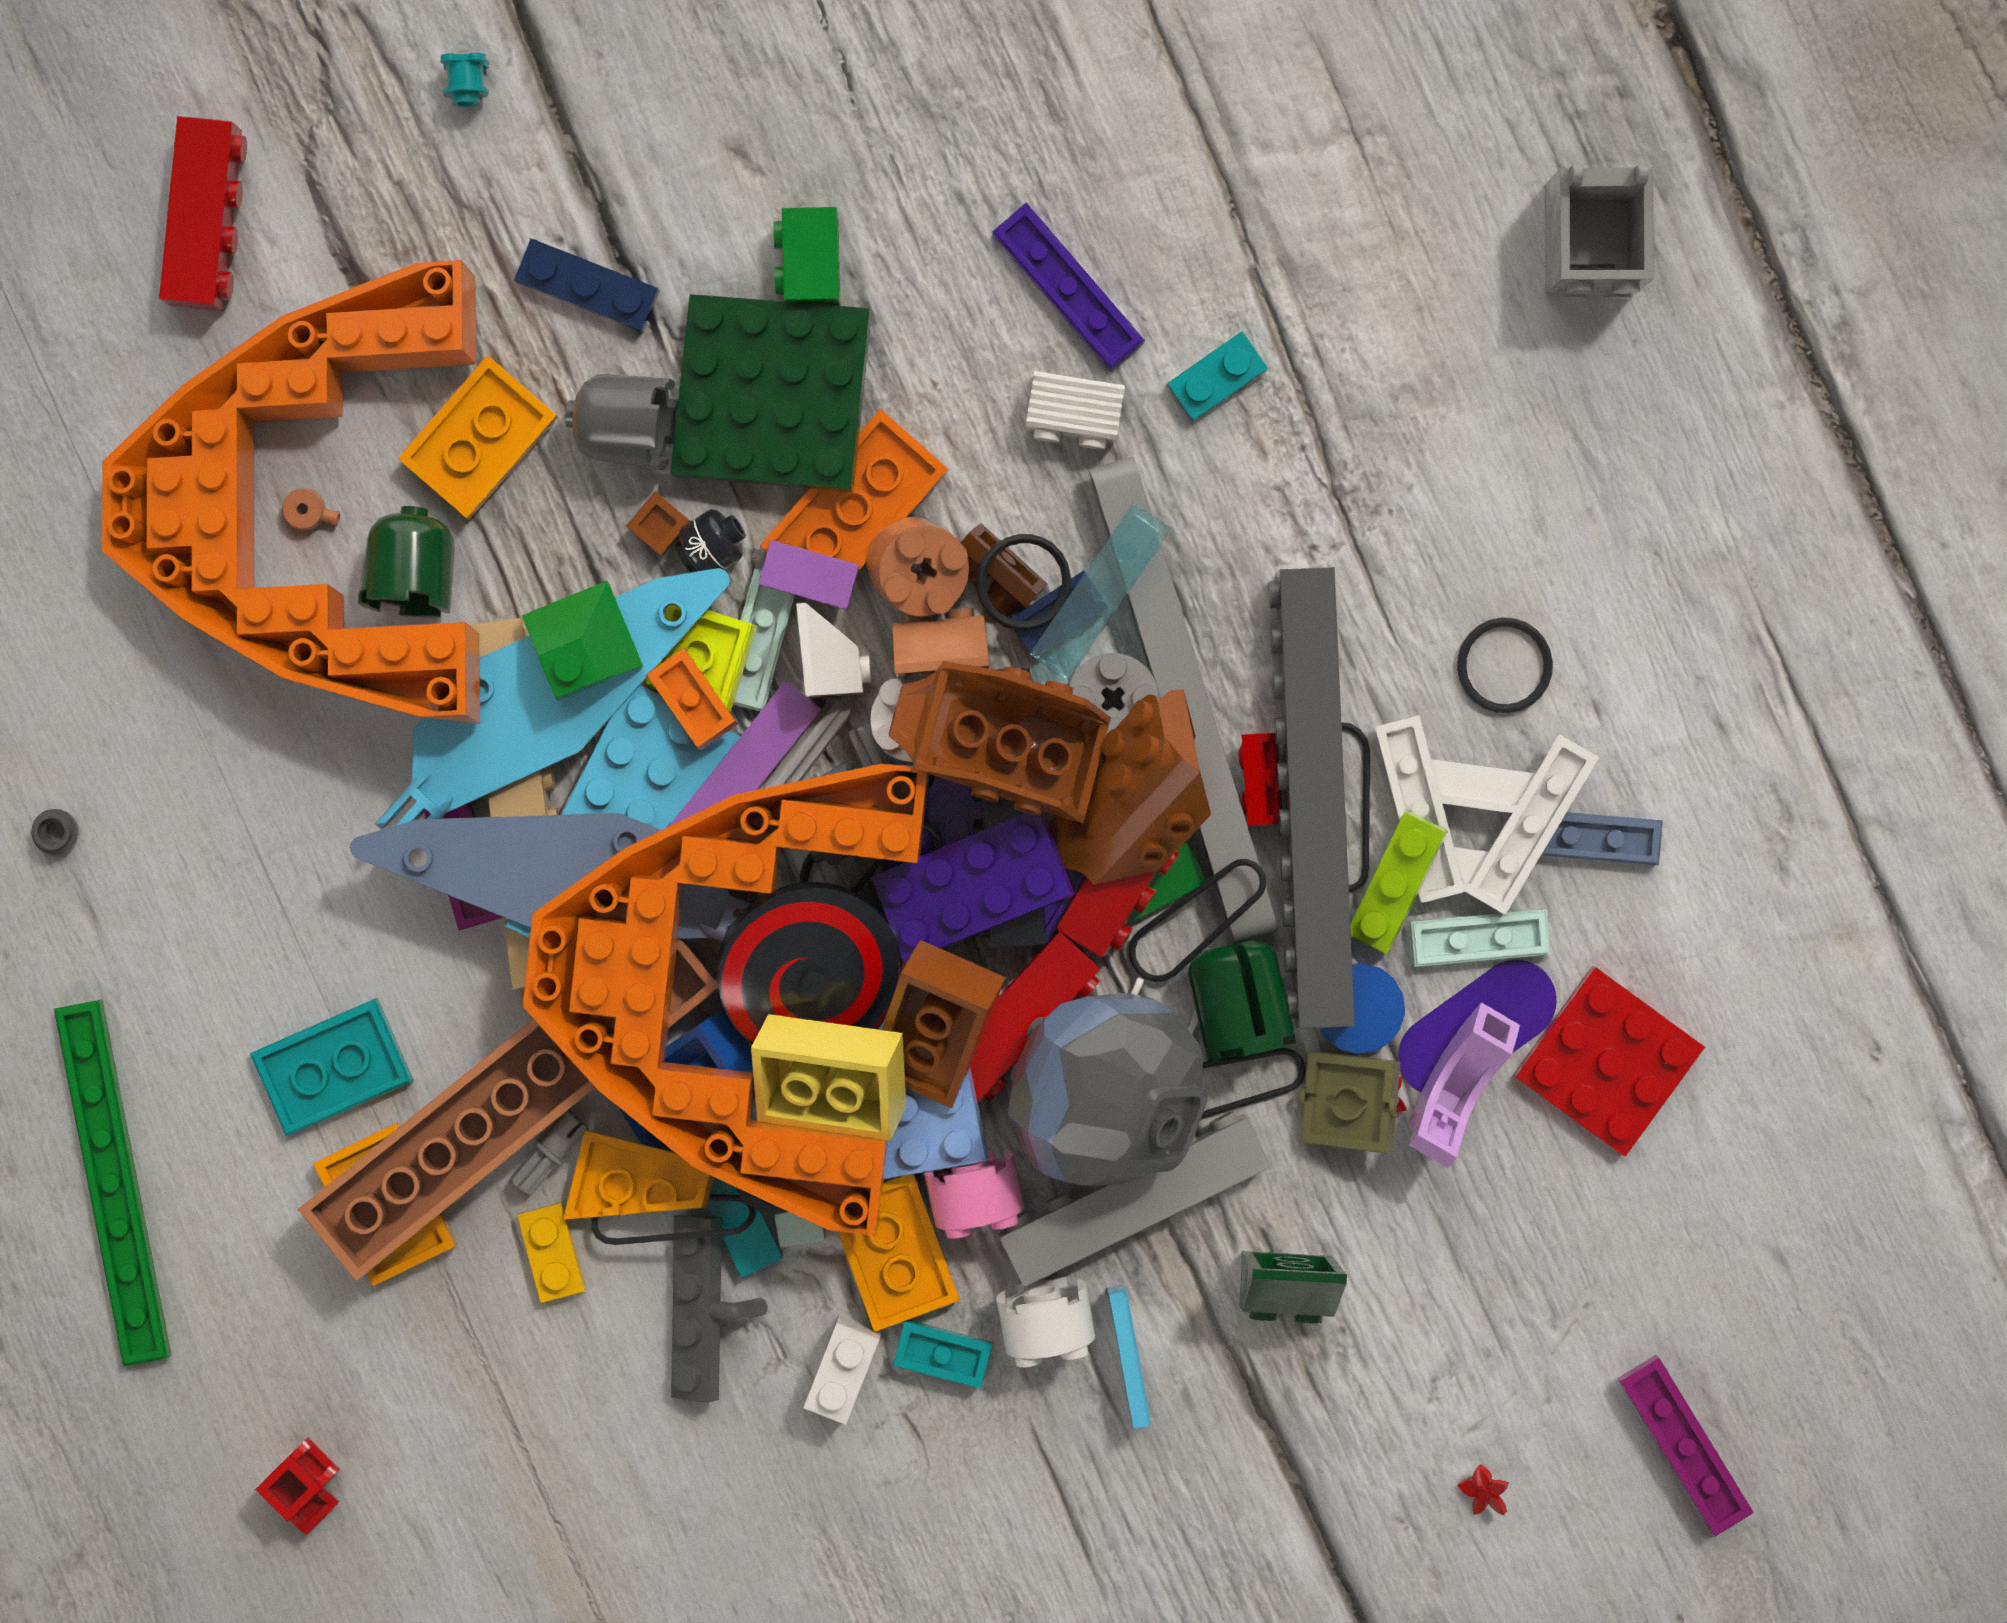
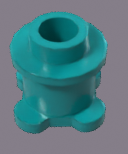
[440,53,489,107]

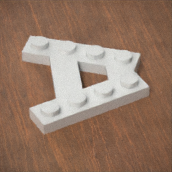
[1375,715,1599,915]

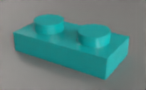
[1167,331,1268,422]
[893,1320,993,1389]

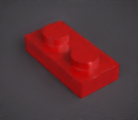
[1238,733,1282,826]

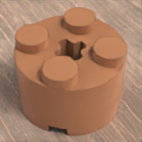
[867,517,969,616]

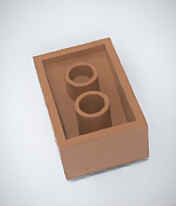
[892,608,989,678]

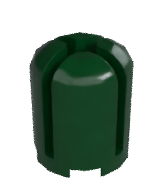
[1187,940,1296,1063]

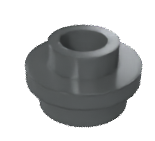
[31,809,79,855]

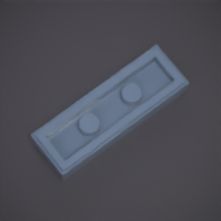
[1541,812,1663,865]

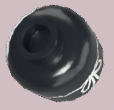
[675,509,746,573]

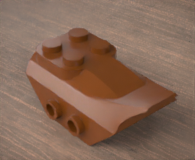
[888,661,1111,824]
[1048,689,1211,885]

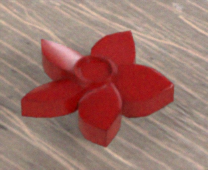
[1457,1464,1509,1515]

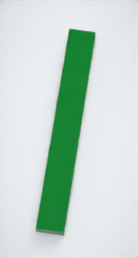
[54,999,171,1367]

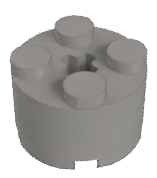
[1069,653,1159,735]

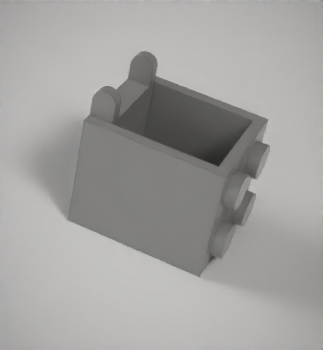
[1545,165,1654,301]

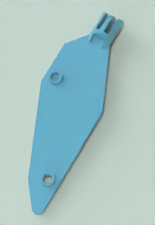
[375,568,730,830]

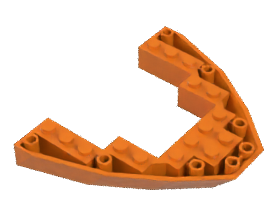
[102,260,480,724]
[522,764,929,1236]

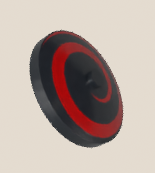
[717,882,902,1044]

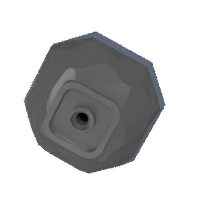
[1006,993,1207,1185]

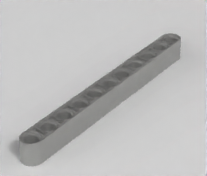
[1089,456,1278,944]

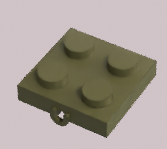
[1299,1051,1401,1154]

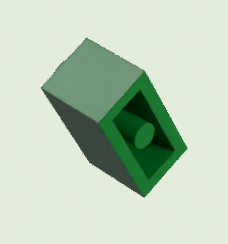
[773,207,841,305]

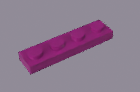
[1617,1355,1754,1537]

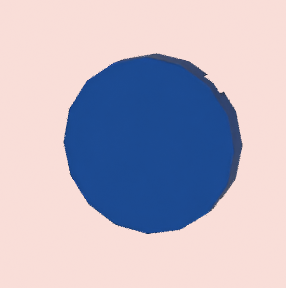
[1319,962,1405,1054]

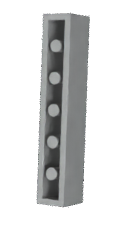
[999,1111,1271,1287]

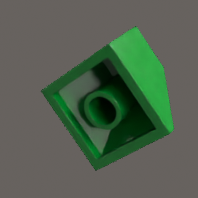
[522,580,643,701]

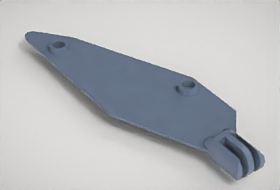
[350,813,751,942]

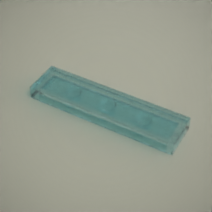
[1029,502,1172,680]

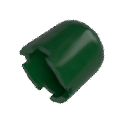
[357,506,455,618]

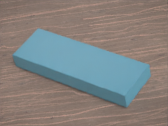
[1107,1285,1151,1429]

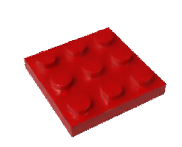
[1513,966,1705,1157]

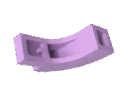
[1408,1002,1520,1168]

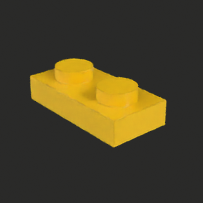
[517,1201,587,1303]

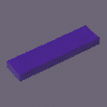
[992,202,1145,371]

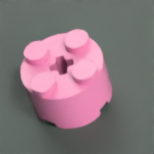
[924,1150,1025,1239]

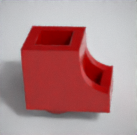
[255,1437,340,1536]

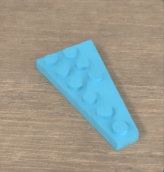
[504,685,741,939]

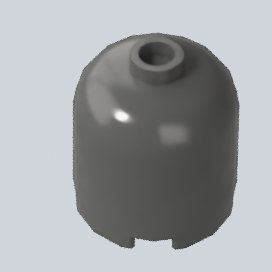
[565,374,678,470]

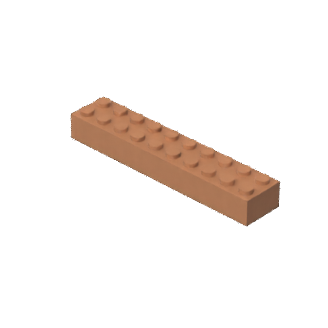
[298,939,718,1281]

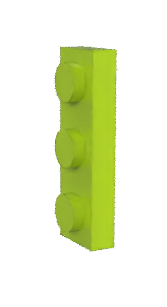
[1350,811,1448,954]

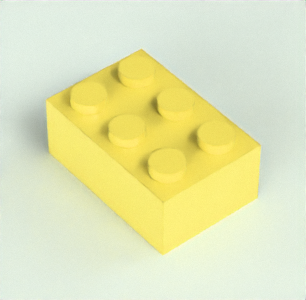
[751,1014,906,1141]

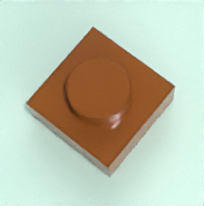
[626,491,690,557]

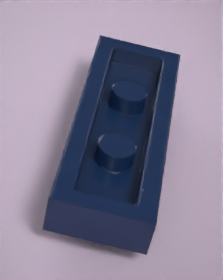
[514,238,660,333]

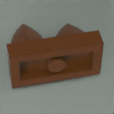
[960,523,1048,620]

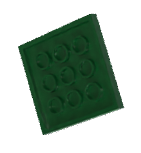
[670,294,872,492]

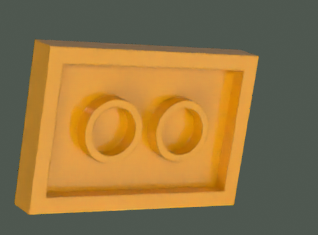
[398,355,558,520]
[313,1122,458,1287]
[837,1174,960,1332]

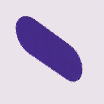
[1398,960,1557,1092]

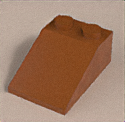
[882,940,1005,1108]

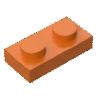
[646,648,738,751]

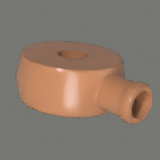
[282,488,340,531]

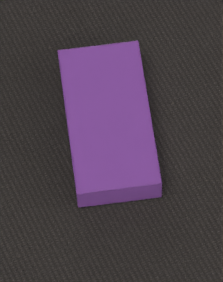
[758,540,860,610]

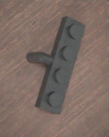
[671,1214,768,1403]

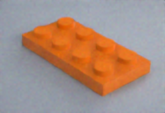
[760,409,949,607]

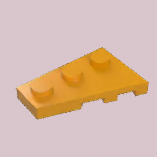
[563,1131,714,1220]

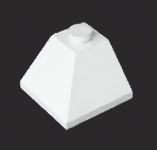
[796,603,872,699]

